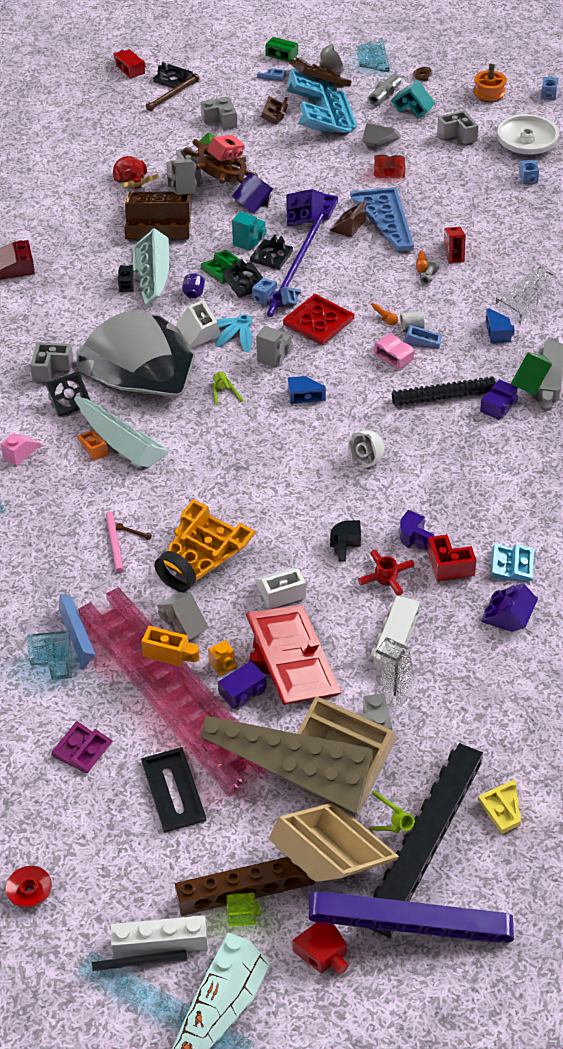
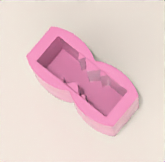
[374,334,414,369]

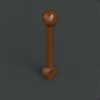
[116,523,152,540]

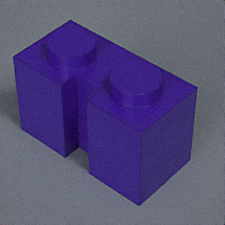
[480,379,519,420]
[218,661,267,709]

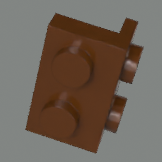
[261,96,288,124]

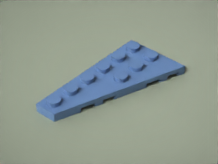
[350,187,414,252]

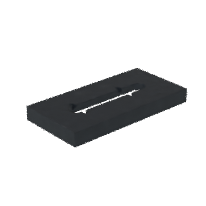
[141,747,207,833]

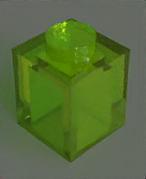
[227,893,261,926]

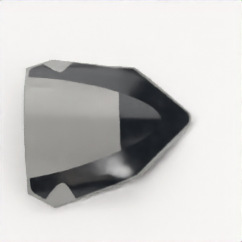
[76,311,195,397]

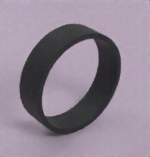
[154,551,196,592]

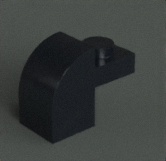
[330,520,361,562]

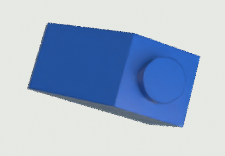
[485,308,515,343]
[288,376,326,404]

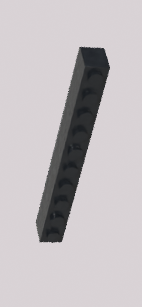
[368,743,483,938]

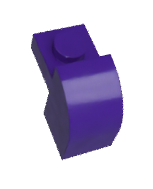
[399,509,434,550]

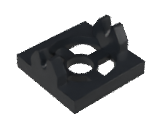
[153,62,193,88]
[250,234,293,270]
[223,259,263,298]
[45,371,91,417]

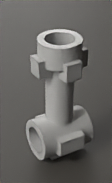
[420,259,440,284]

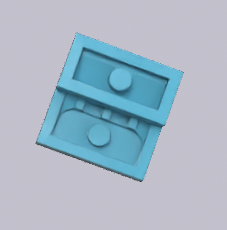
[490,543,534,581]

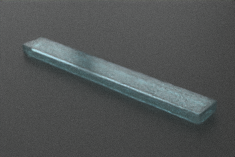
[78,951,253,1049]

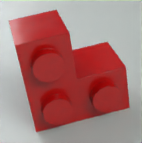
[427,534,477,582]

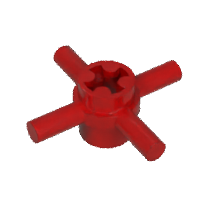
[358,550,415,596]

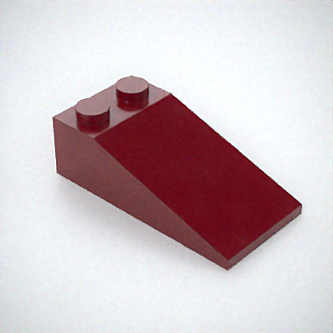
[0,240,35,280]

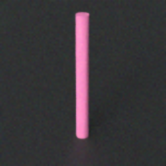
[106,512,124,573]

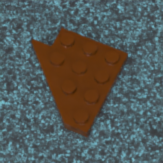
[289,57,352,86]

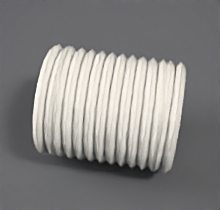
[400,311,425,331]

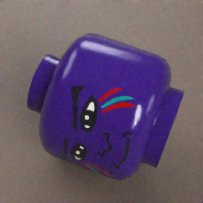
[182,273,205,298]

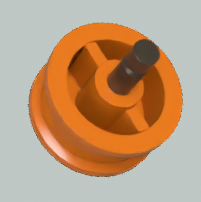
[473,63,507,101]

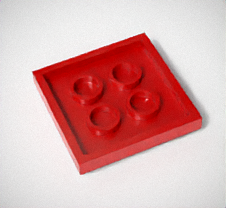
[283,294,355,345]

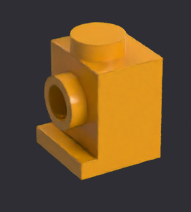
[208,640,237,676]

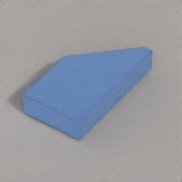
[257,68,286,82]
[280,287,301,306]

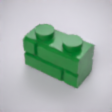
[265,37,298,62]

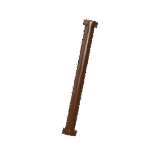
[146,73,200,111]

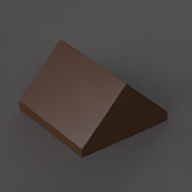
[330,200,366,238]

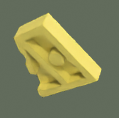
[478,779,521,834]

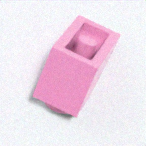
[0,433,41,466]

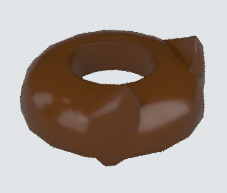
[413,67,432,81]

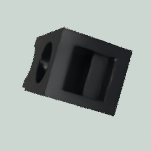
[118,265,134,292]

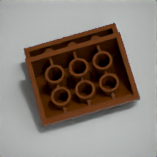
[124,191,192,239]

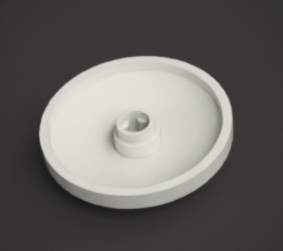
[497,114,559,154]

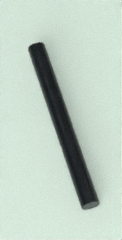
[91,950,187,972]

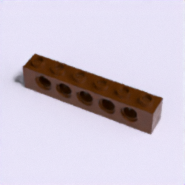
[174,857,315,916]

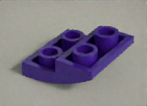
[231,172,273,214]

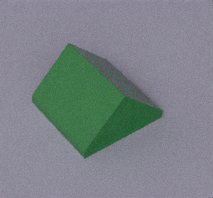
[511,352,552,395]

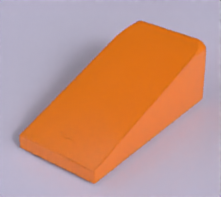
[77,430,109,461]

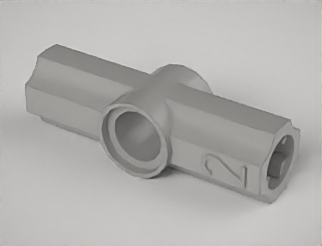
[368,73,402,106]

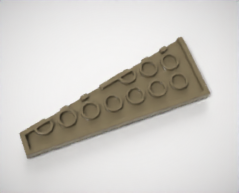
[200,716,373,814]

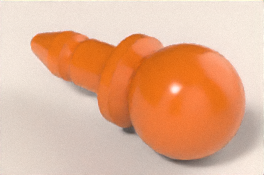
[416,250,428,273]
[371,303,399,325]

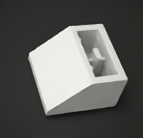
[176,299,221,349]
[255,568,306,609]

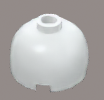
[348,430,385,468]

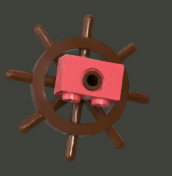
[183,135,258,184]

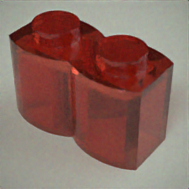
[374,155,406,178]

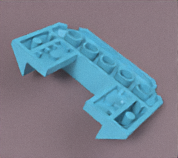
[286,69,357,133]

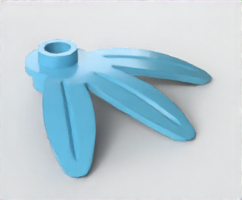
[216,314,252,352]

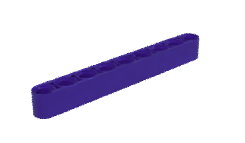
[308,891,514,943]

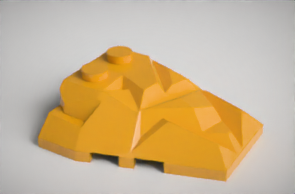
[164,499,256,582]

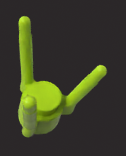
[212,371,244,405]
[369,791,415,833]

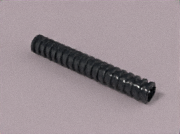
[392,376,496,406]

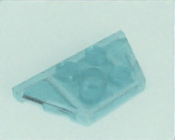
[356,38,390,72]

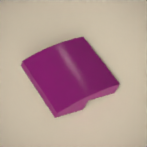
[51,721,113,773]

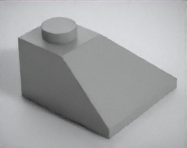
[362,123,401,148]

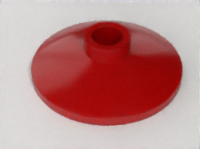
[6,866,52,908]

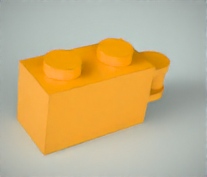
[141,626,200,667]

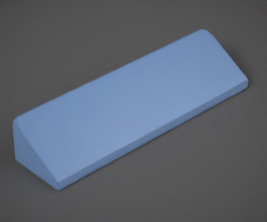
[59,594,96,668]

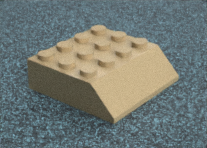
[292,696,397,816]
[269,803,399,882]

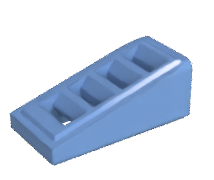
[404,325,442,348]

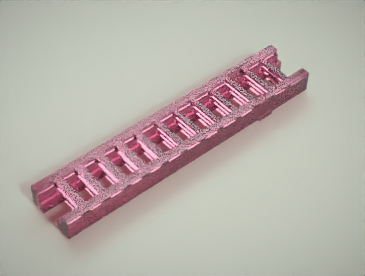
[78,587,270,797]

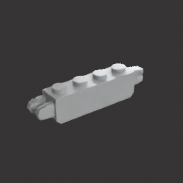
[536,337,563,411]

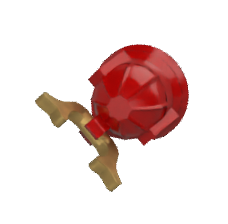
[113,156,159,189]

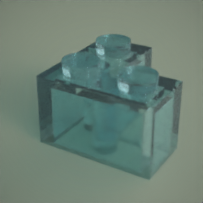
[27,631,72,680]

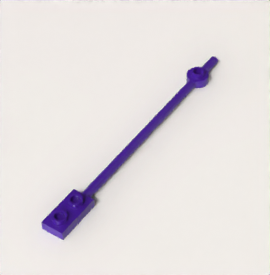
[266,193,338,317]

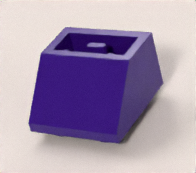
[286,189,323,226]
[481,583,538,632]

